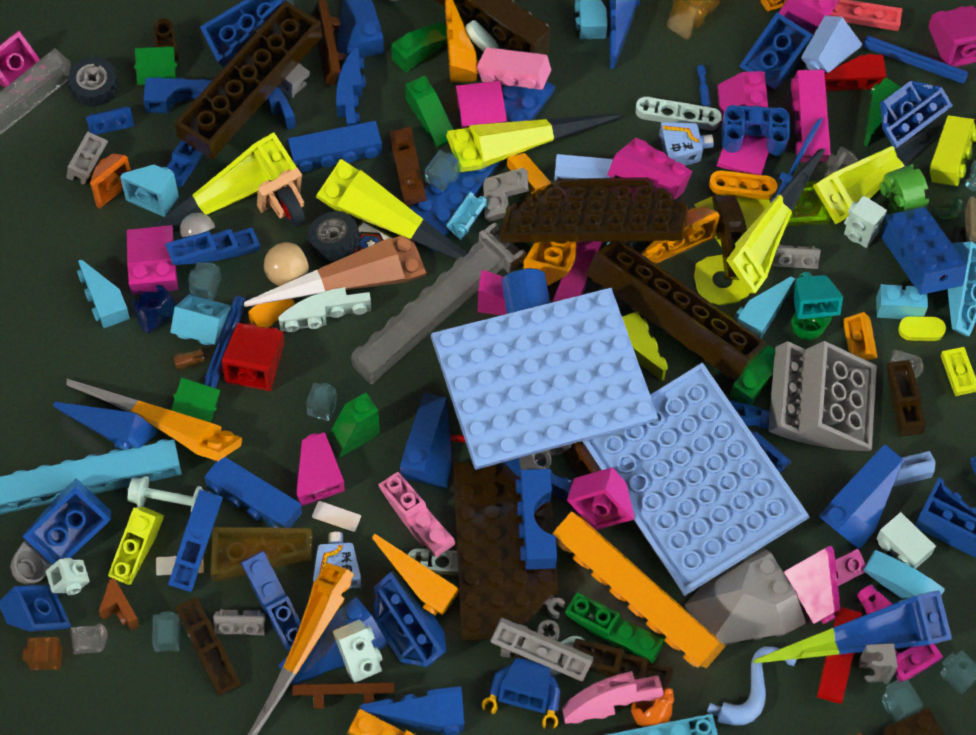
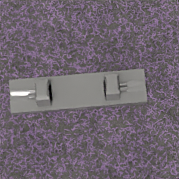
[491,618,593,682]

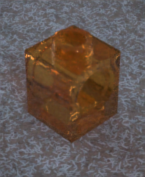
[23,637,62,670]

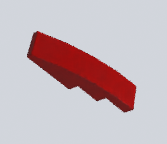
[817,607,862,704]

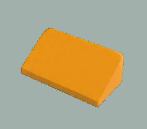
[507,153,551,194]
[248,284,295,328]
[843,312,878,360]

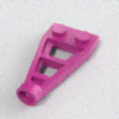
[856,585,943,684]

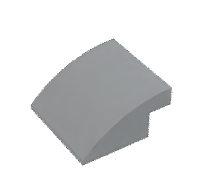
[768,341,877,451]

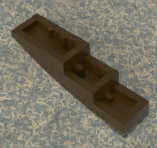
[174,596,242,696]
[573,638,673,689]

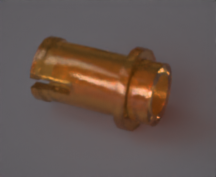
[173,348,205,370]

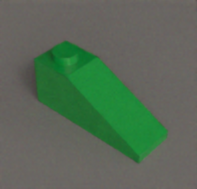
[391,22,448,73]
[405,76,453,148]
[863,77,901,147]
[729,345,775,405]

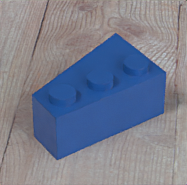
[915,477,976,558]

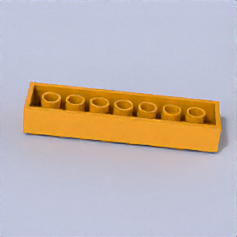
[552,511,726,668]

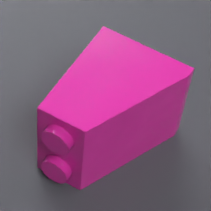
[928,6,976,67]

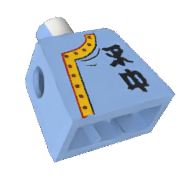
[659,122,713,166]
[313,532,361,588]

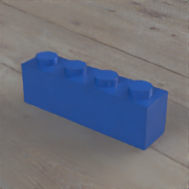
[288,121,382,172]
[205,457,302,535]

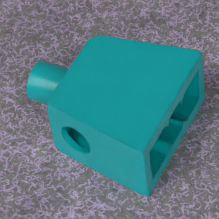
[793,272,843,319]

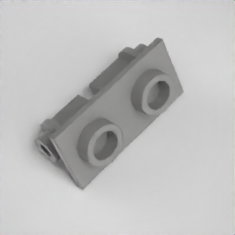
[772,244,821,269]
[214,609,265,635]

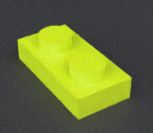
[940,347,976,396]

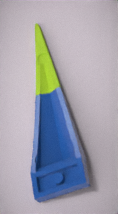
[752,590,952,663]

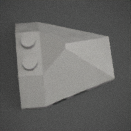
[684,547,806,645]

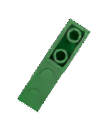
[565,592,665,664]

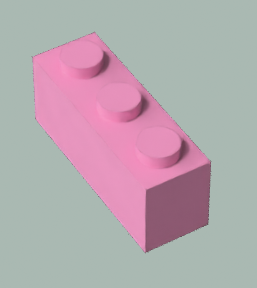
[477,47,551,90]

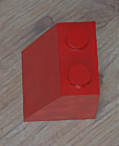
[222,323,285,391]

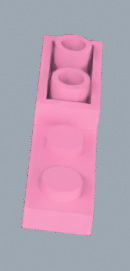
[378,472,455,558]
[562,671,663,724]

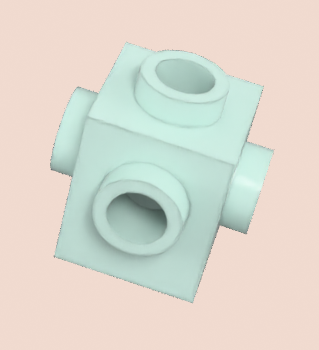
[46,558,90,595]

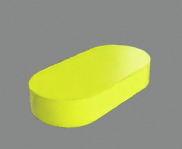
[898,316,946,341]

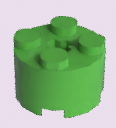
[879,164,929,214]

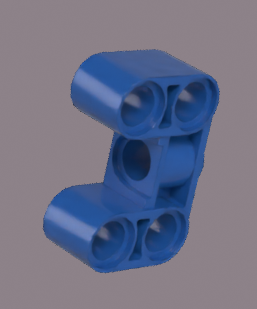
[722,105,790,155]

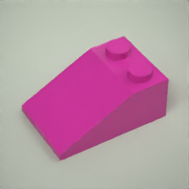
[127,225,178,295]

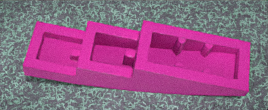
[553,241,603,302]

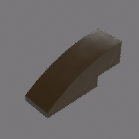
[887,360,926,437]

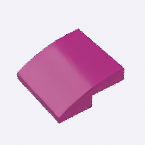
[456,81,507,128]
[717,135,769,175]

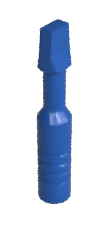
[697,65,711,108]

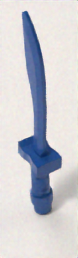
[770,117,823,204]

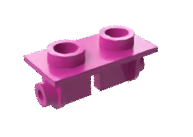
[835,549,866,586]

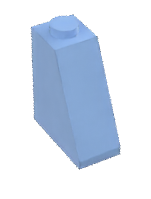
[801,16,862,73]

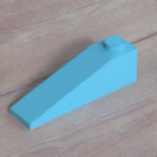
[948,242,976,336]

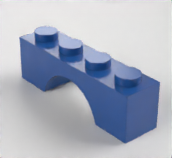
[143,77,213,113]
[516,469,557,570]

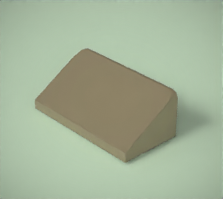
[965,197,976,244]

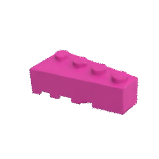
[791,70,831,162]

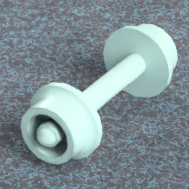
[127,476,212,512]

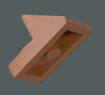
[99,578,140,631]

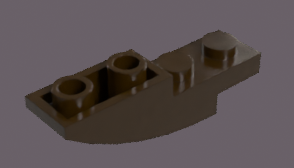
[712,195,747,280]

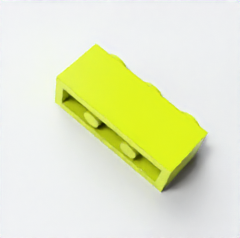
[929,115,976,186]

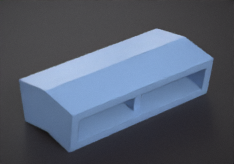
[554,154,613,181]
[893,451,936,487]

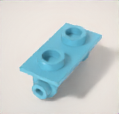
[446,192,487,241]

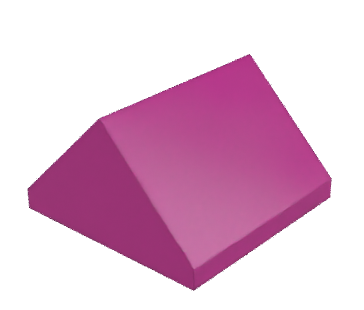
[0,31,45,93]

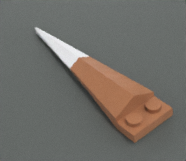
[244,236,426,307]

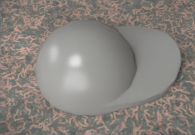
[180,213,215,237]
[10,540,52,585]

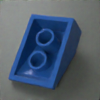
[739,12,813,90]
[23,478,111,564]

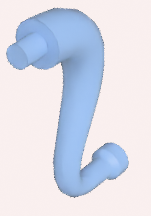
[707,646,796,726]

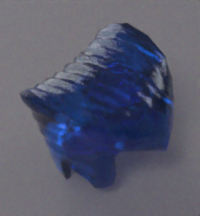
[133,284,177,333]

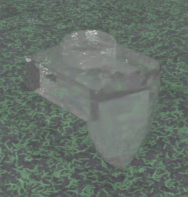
[825,146,859,176]
[890,350,924,378]
[70,623,108,654]

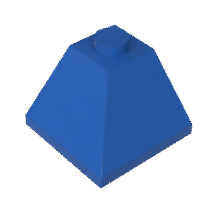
[0,585,71,632]

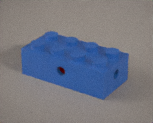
[880,207,967,295]

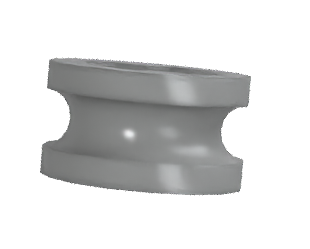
[537,620,560,641]

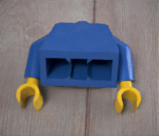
[482,658,560,730]

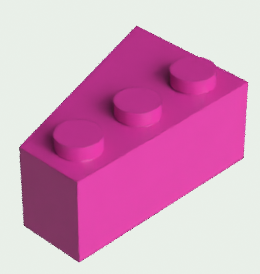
[607,138,692,199]

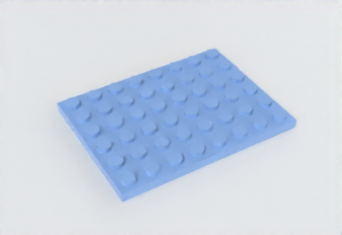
[431,288,658,470]
[582,363,809,596]

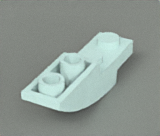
[279,287,371,332]

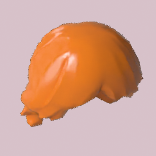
[631,688,675,727]

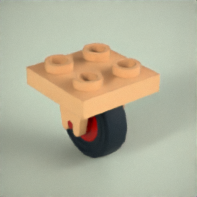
[257,168,305,227]

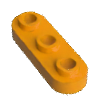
[709,171,777,200]

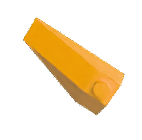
[445,0,480,83]
[641,206,720,264]
[524,242,576,286]
[372,534,459,616]

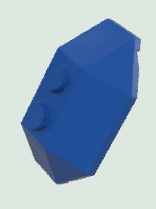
[880,81,953,149]
[374,572,446,667]

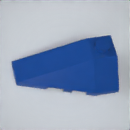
[337,0,384,57]
[53,402,158,450]
[278,597,388,685]

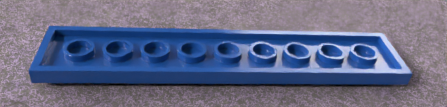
[410,82,555,251]

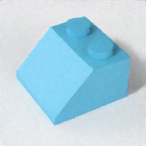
[120,165,179,217]
[170,294,232,345]

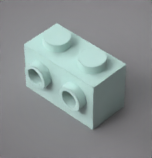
[844,195,887,248]
[876,512,936,569]
[333,619,382,683]

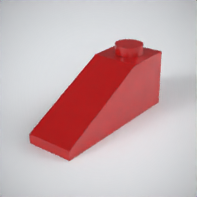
[824,54,887,91]

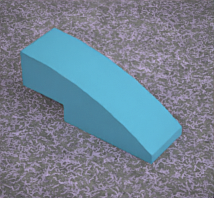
[863,550,945,599]

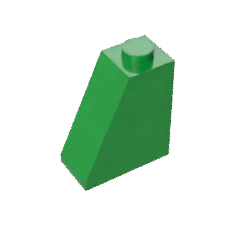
[327,393,380,458]

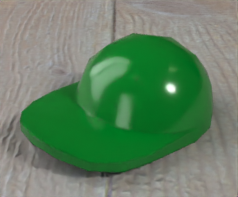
[791,313,833,341]

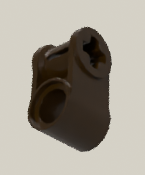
[153,18,179,60]

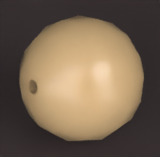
[264,242,309,286]

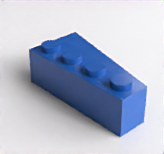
[200,0,289,68]

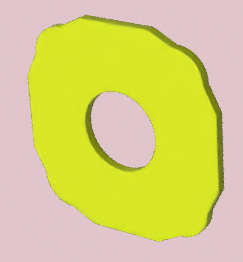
[694,255,750,306]

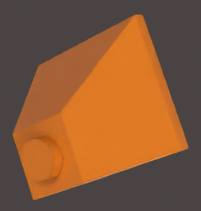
[90,153,131,209]

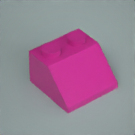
[779,0,839,36]
[718,72,768,124]
[567,467,634,530]

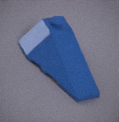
[608,0,640,69]
[400,393,453,489]
[819,444,904,549]
[360,687,464,735]

